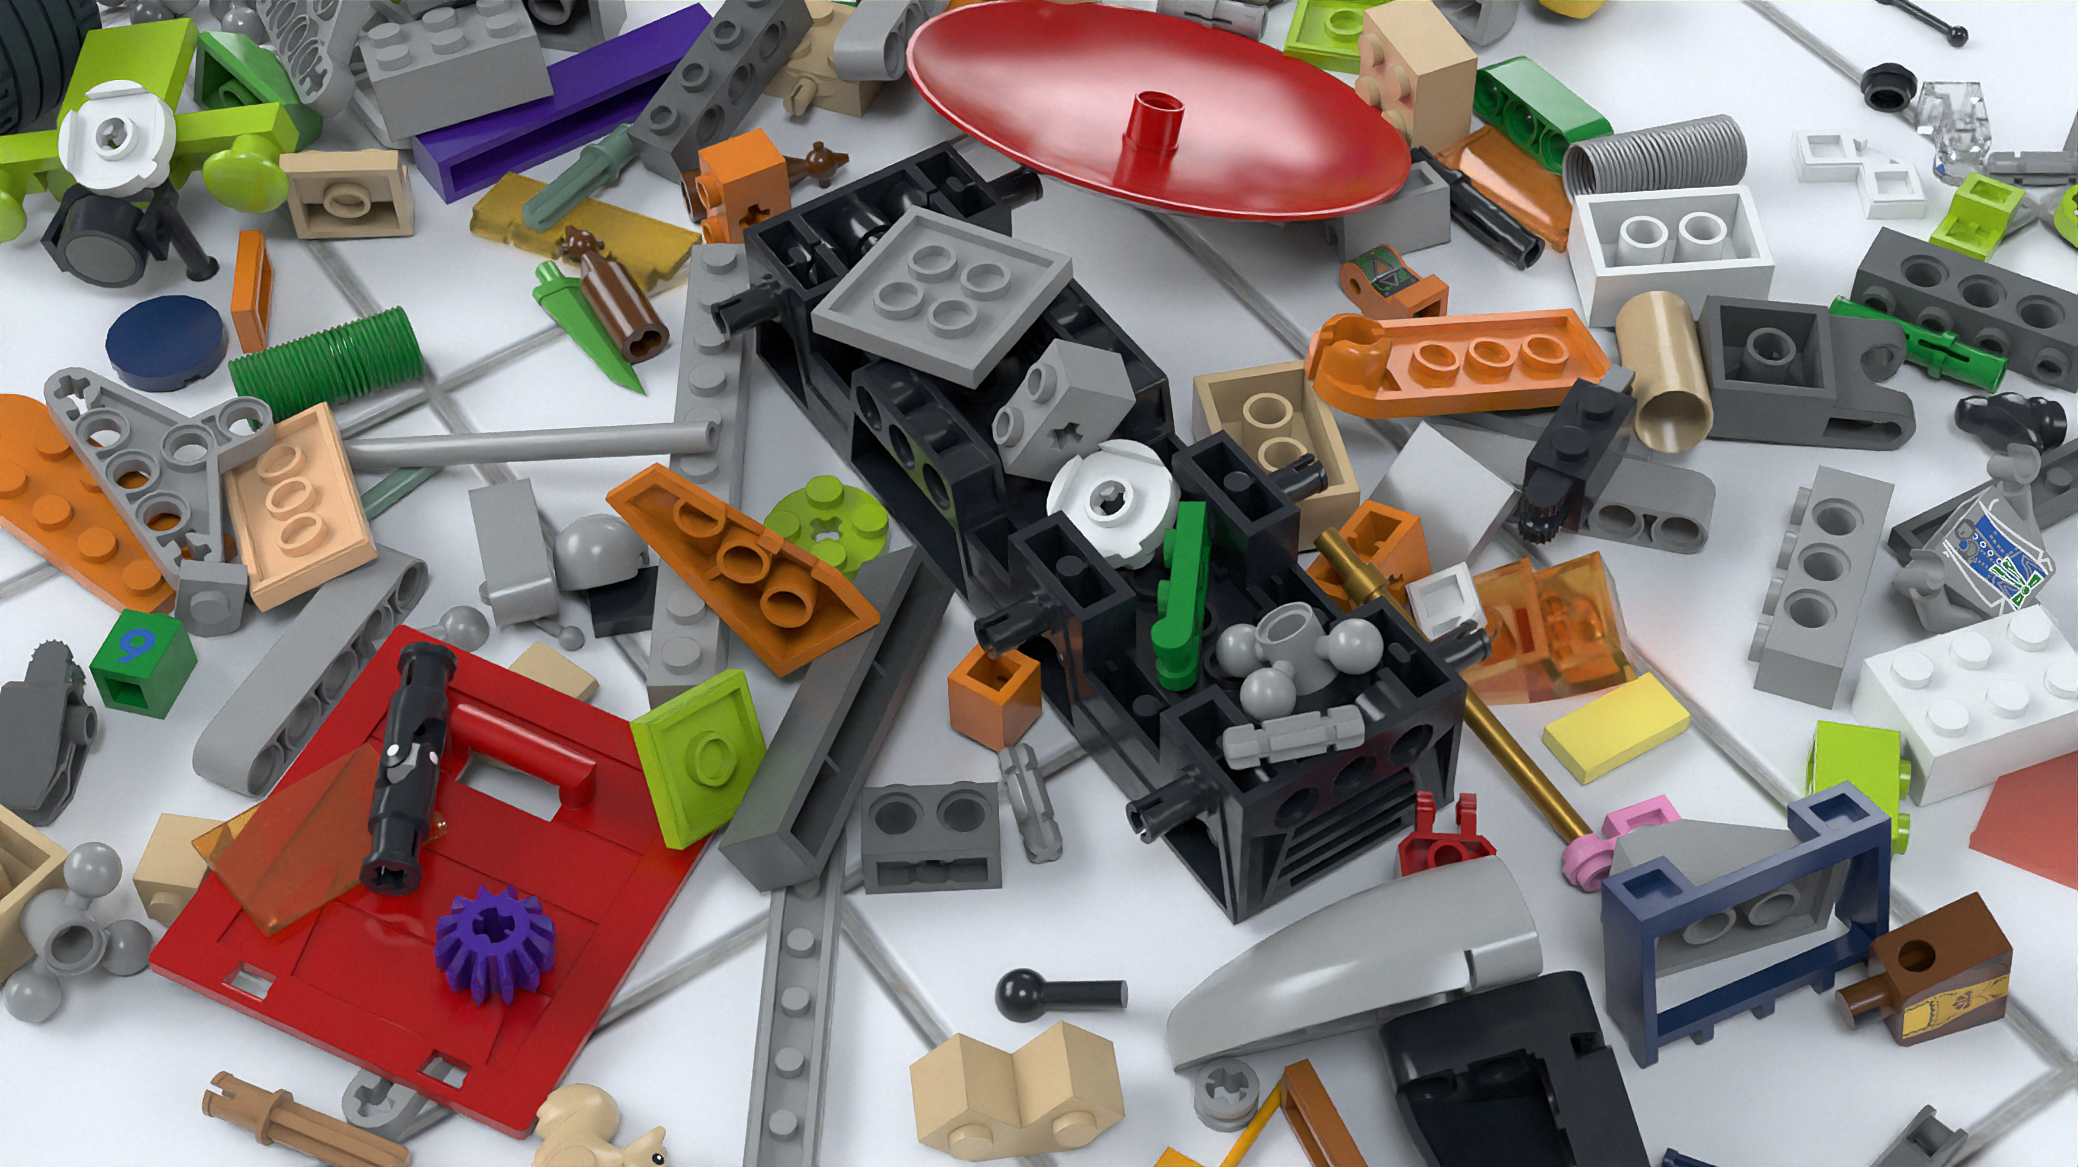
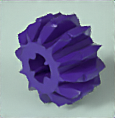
[434,883,556,1007]

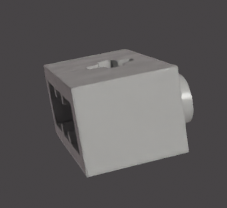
[991,338,1137,483]

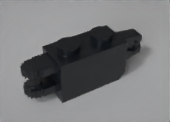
[1518,363,1637,545]

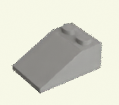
[1600,819,1848,979]

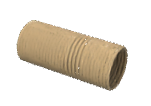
[1615,291,1714,453]

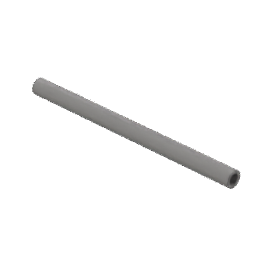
[343,420,720,470]

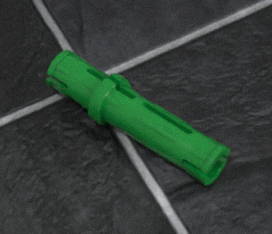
[1829,295,2009,395]

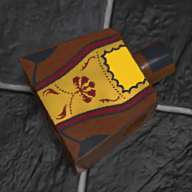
[1835,891,2014,1047]

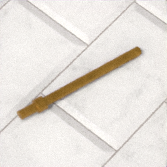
[1313,527,1593,844]

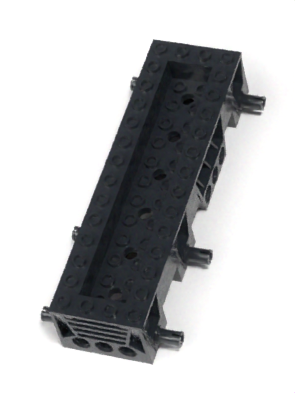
[711,141,1492,925]

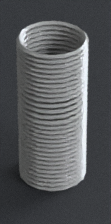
[1562,114,1747,205]

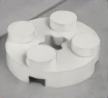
[58,80,176,198]
[1046,439,1181,570]

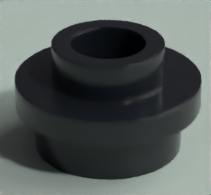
[1860,62,1918,113]

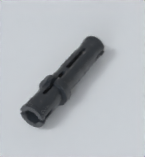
[1410,145,1545,270]

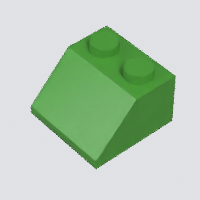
[193,30,323,153]

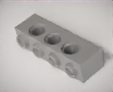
[1748,465,1895,710]

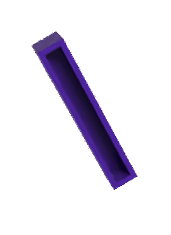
[410,2,713,205]

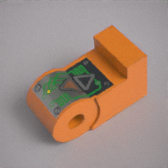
[1339,244,1449,321]

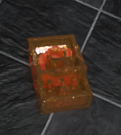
[1409,550,1638,706]

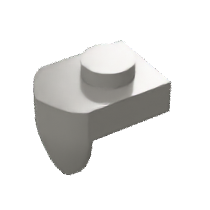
[174,559,248,638]

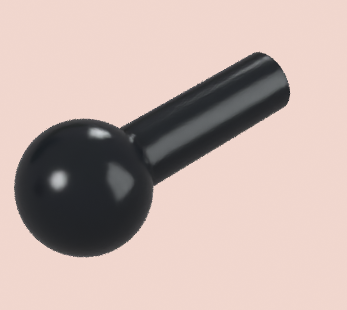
[995,968,1128,1023]

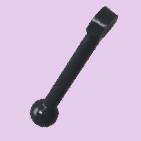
[1876,0,1969,47]

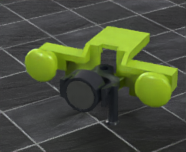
[0,17,299,288]

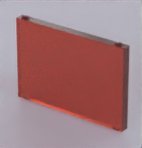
[1969,750,2078,891]

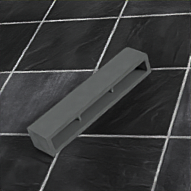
[717,544,957,893]

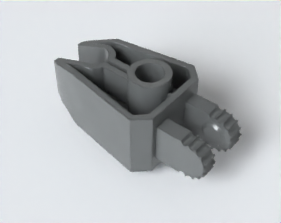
[0,639,98,825]

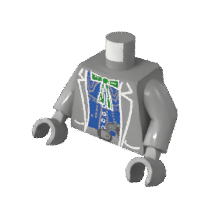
[1891,442,2060,635]

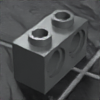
[861,781,1002,895]

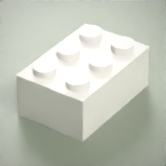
[1567,185,1775,328]
[1850,604,2078,807]

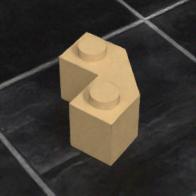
[909,1020,1126,1162]

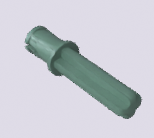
[521,123,638,234]

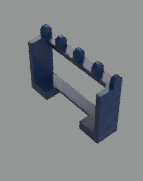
[1601,780,1892,1069]

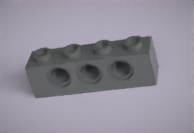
[627,0,814,185]
[1850,226,2078,394]

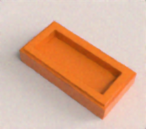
[230,230,274,354]

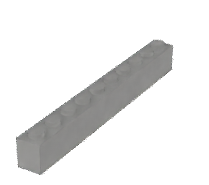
[646,243,754,711]

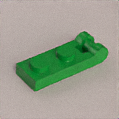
[1151,502,1212,691]

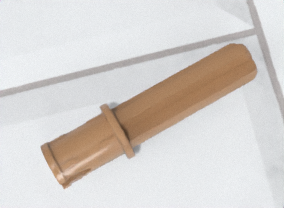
[202,1071,411,1167]

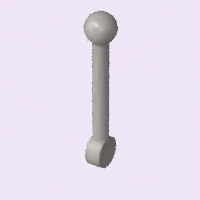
[478,581,584,651]

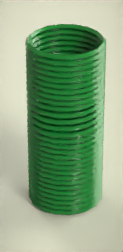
[228,305,426,432]

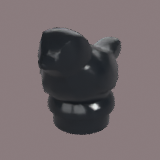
[1954,392,2067,458]

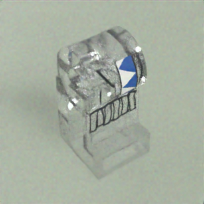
[1913,81,1992,187]

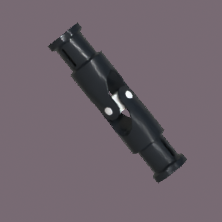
[359,641,458,896]

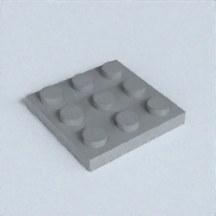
[811,205,1073,390]

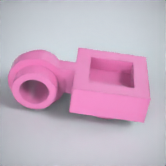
[1562,794,1682,892]

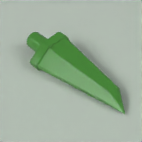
[532,261,647,396]

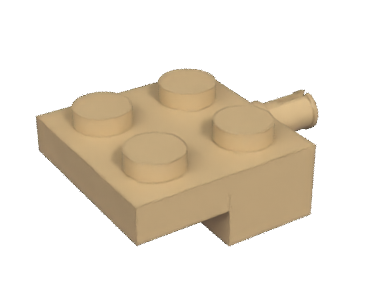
[763,0,883,119]

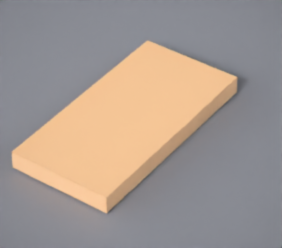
[221,401,379,613]

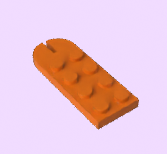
[1304,308,1612,419]
[0,394,238,615]

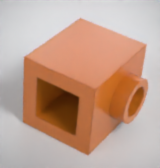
[947,642,1042,753]

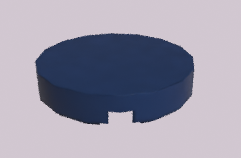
[105,295,228,392]

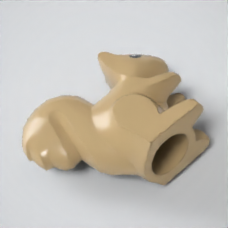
[531,1083,667,1167]

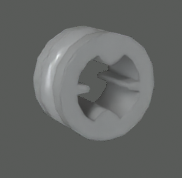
[1194,1057,1260,1133]

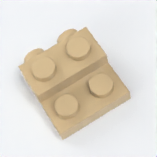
[279,148,414,239]

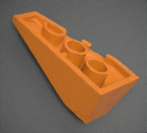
[605,462,881,678]

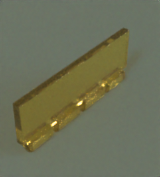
[469,171,703,292]

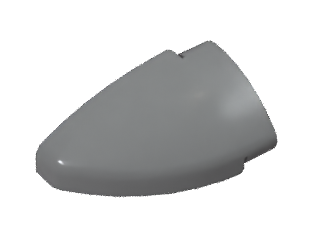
[1166,855,1543,1071]

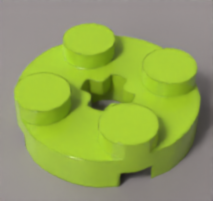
[763,475,890,584]

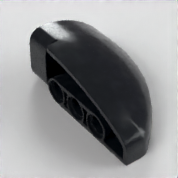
[1378,970,1651,1167]

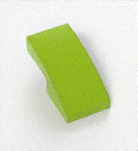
[1929,172,2026,263]

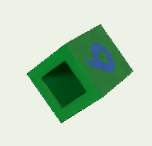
[89,608,198,720]

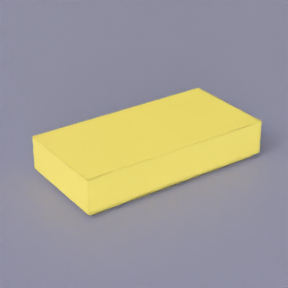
[1542,672,1691,785]

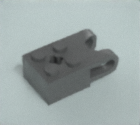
[1696,295,1916,451]

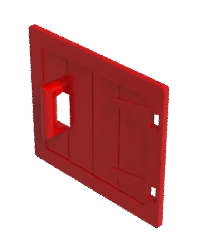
[148,624,721,1140]

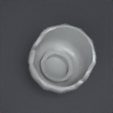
[553,514,650,591]

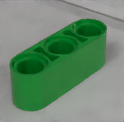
[1473,56,1614,176]

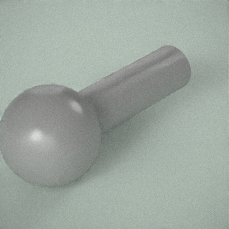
[368,606,489,659]

